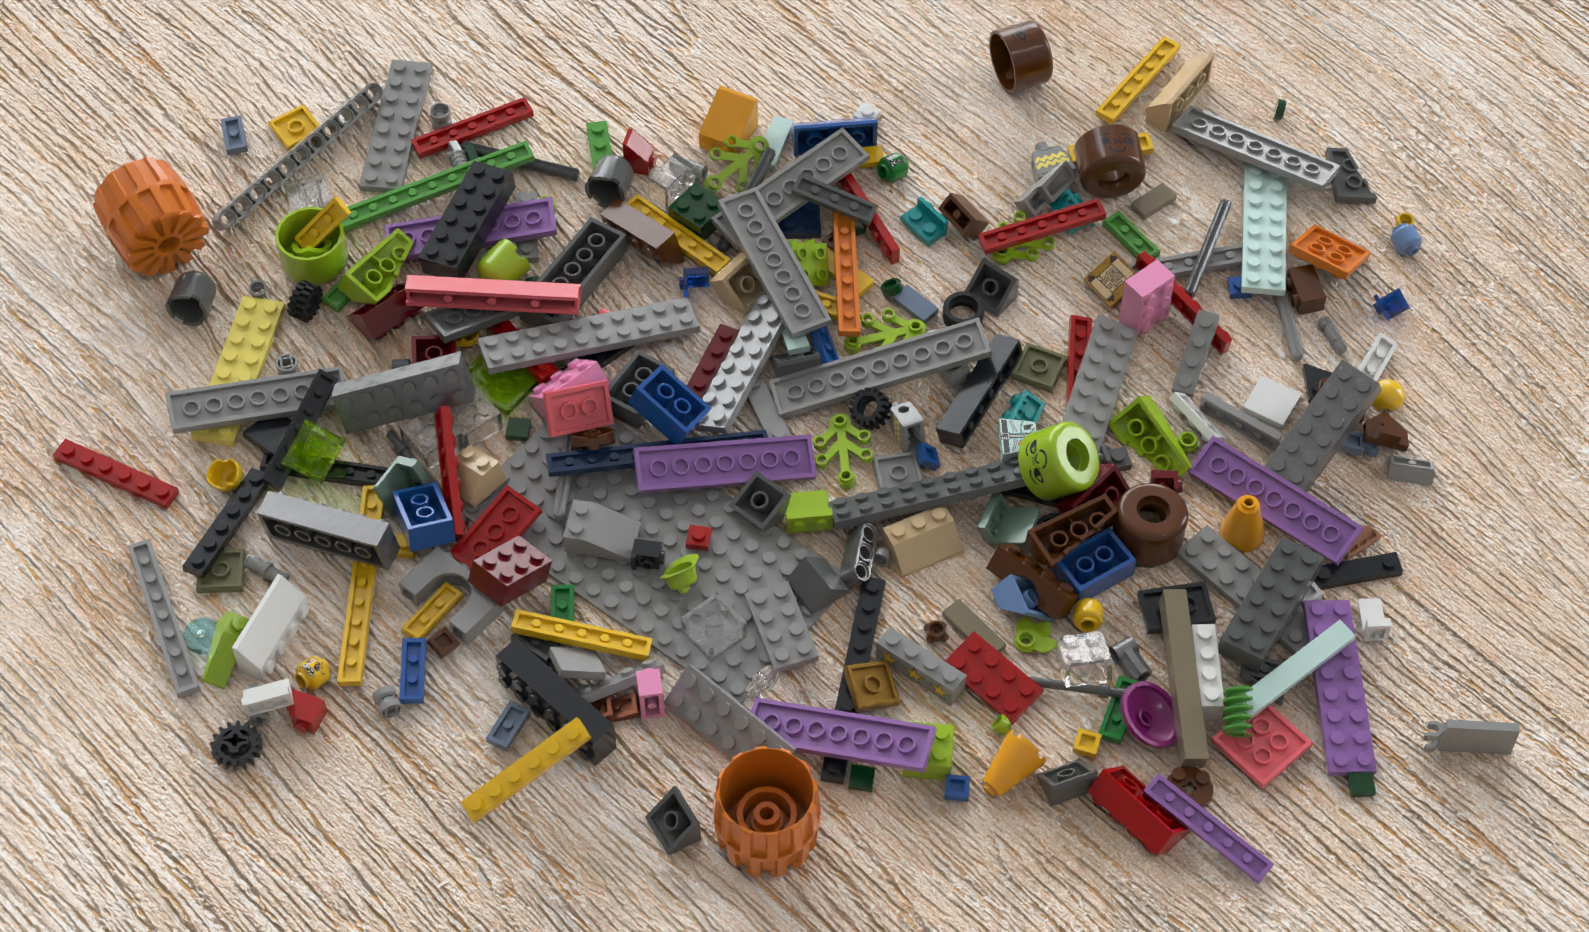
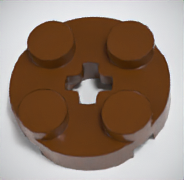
[570,427,616,450]
[1167,767,1213,808]

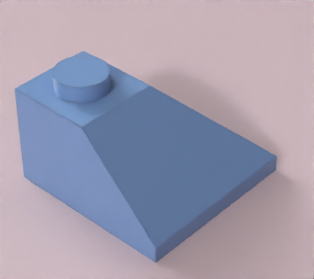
[991,574,1054,622]

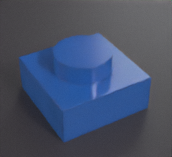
[1227,276,1252,299]
[915,442,941,471]
[944,774,970,802]

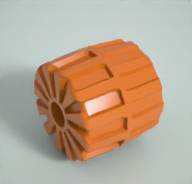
[93,157,209,276]
[713,746,821,877]

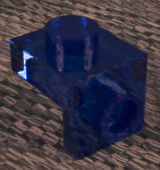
[679,267,710,297]
[1373,288,1410,320]

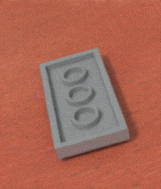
[744,581,819,674]

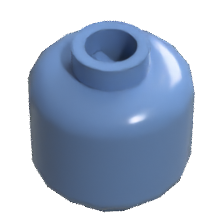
[1390,223,1423,256]

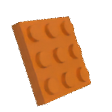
[1288,224,1371,280]

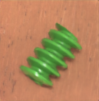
[1222,686,1253,738]

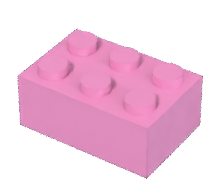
[1119,260,1175,337]
[528,358,610,419]

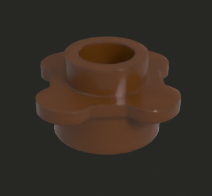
[924,620,949,644]

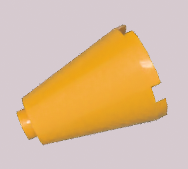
[1219,495,1265,553]
[982,730,1046,797]

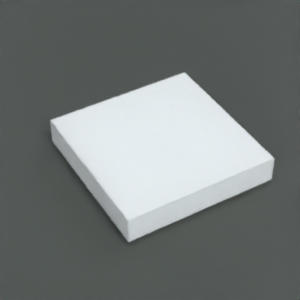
[1242,376,1302,429]

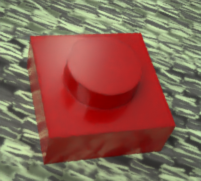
[686,524,712,551]

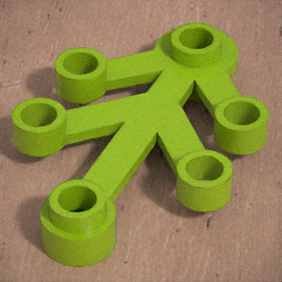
[704,135,769,193]
[991,211,1055,265]
[844,308,926,354]
[813,413,873,490]

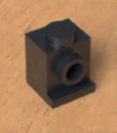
[630,538,666,570]

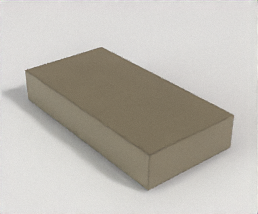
[1130,183,1177,220]

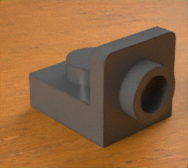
[1098,444,1132,471]

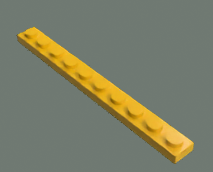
[337,485,385,687]

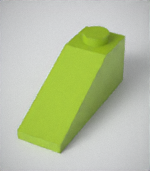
[202,611,249,689]

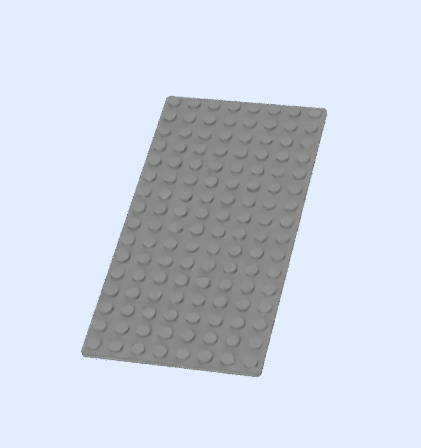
[462,420,840,704]

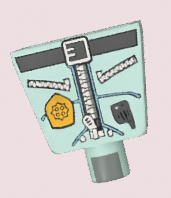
[998,419,1036,462]

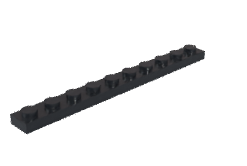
[820,577,886,785]

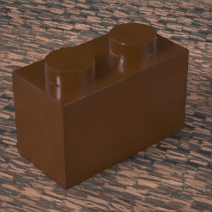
[938,193,989,239]
[1286,264,1327,315]

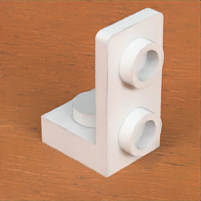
[1358,598,1392,641]

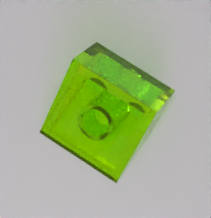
[282,419,345,484]

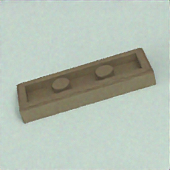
[942,599,1006,652]

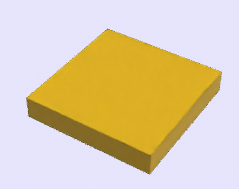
[268,104,319,151]

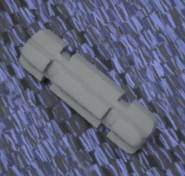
[1319,316,1347,354]

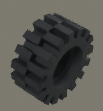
[287,280,323,322]
[849,387,892,430]

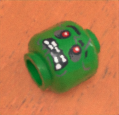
[877,152,909,183]

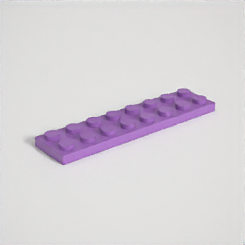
[385,197,557,261]
[633,434,817,493]
[1187,436,1364,566]
[1302,600,1377,776]
[751,697,937,773]

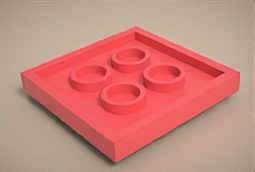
[1211,705,1313,789]

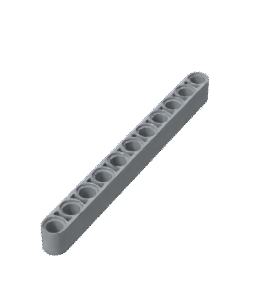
[212,83,383,231]

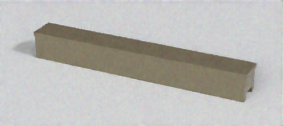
[1159,589,1209,768]

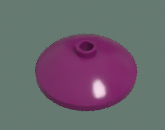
[1121,681,1177,748]

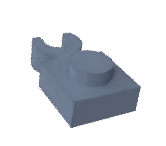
[1340,431,1379,457]

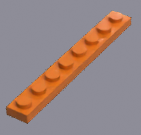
[832,211,861,337]

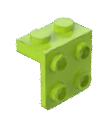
[787,240,829,286]
[785,490,833,534]

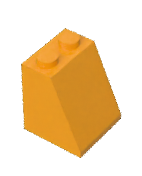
[699,85,758,154]

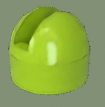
[991,714,1012,735]

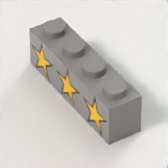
[876,627,967,705]

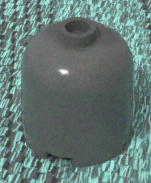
[585,155,634,208]
[165,271,216,326]

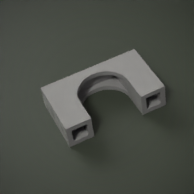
[399,546,506,645]

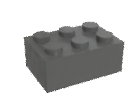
[608,350,675,430]

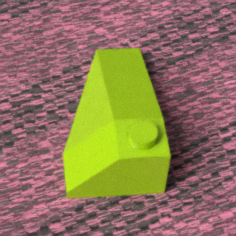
[338,228,414,305]
[1108,395,1192,479]

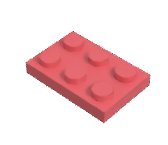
[542,380,614,437]

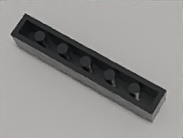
[936,333,1023,448]

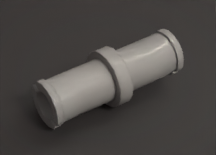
[243,554,290,582]

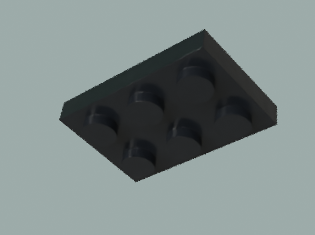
[1137,581,1216,635]

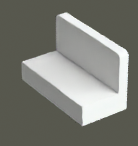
[241,679,294,717]

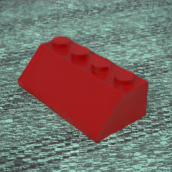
[1087,765,1191,855]

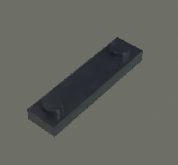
[1314,552,1403,590]

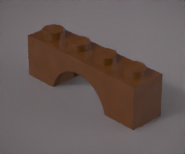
[986,543,1079,620]

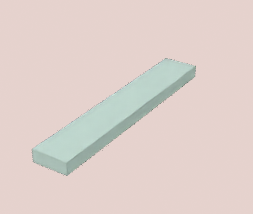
[1246,620,1356,721]

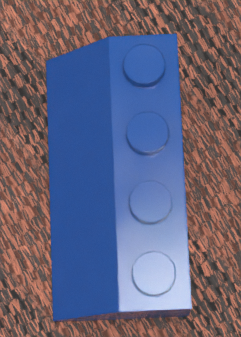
[792,117,878,156]

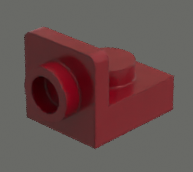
[1149,470,1183,493]

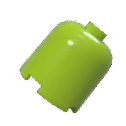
[476,238,531,281]

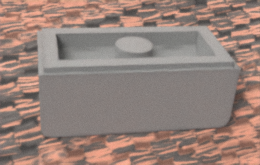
[1387,455,1435,485]

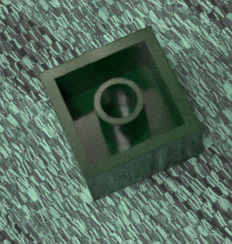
[668,182,722,241]

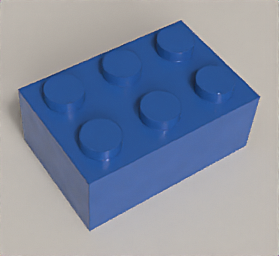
[627,364,712,445]
[392,482,455,552]
[1051,527,1136,603]

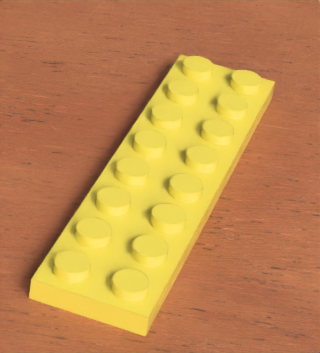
[190,296,286,447]

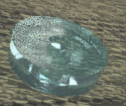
[183,617,217,654]

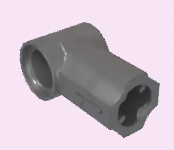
[1109,636,1152,681]

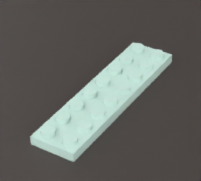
[1241,163,1287,296]

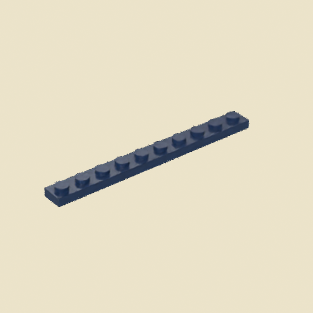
[545,429,768,477]

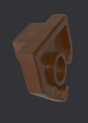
[1363,411,1409,452]

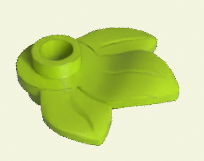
[1014,616,1058,653]

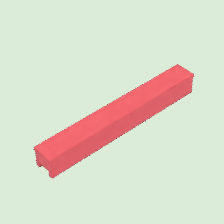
[405,275,581,315]

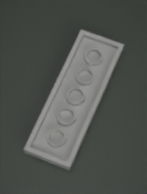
[664,664,796,759]

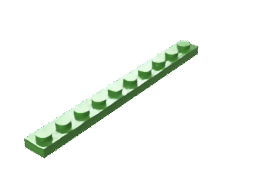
[342,140,535,232]

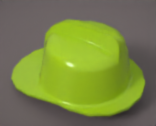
[660,554,699,594]

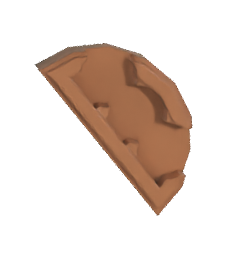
[1343,525,1382,560]

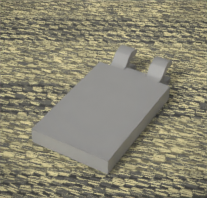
[1423,719,1520,754]

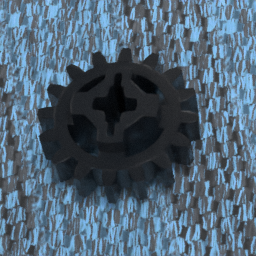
[210,720,263,771]

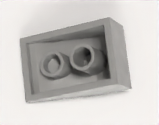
[563,499,641,562]

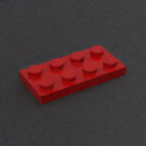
[450,485,543,570]
[945,631,1044,725]

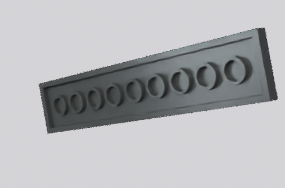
[828,457,1027,530]

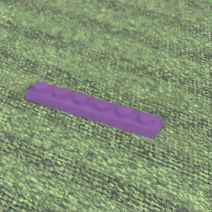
[1143,773,1274,884]

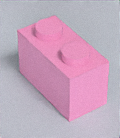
[636,668,665,719]

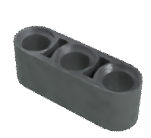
[840,523,878,588]

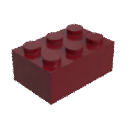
[468,535,553,607]

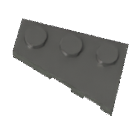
[1325,147,1378,204]

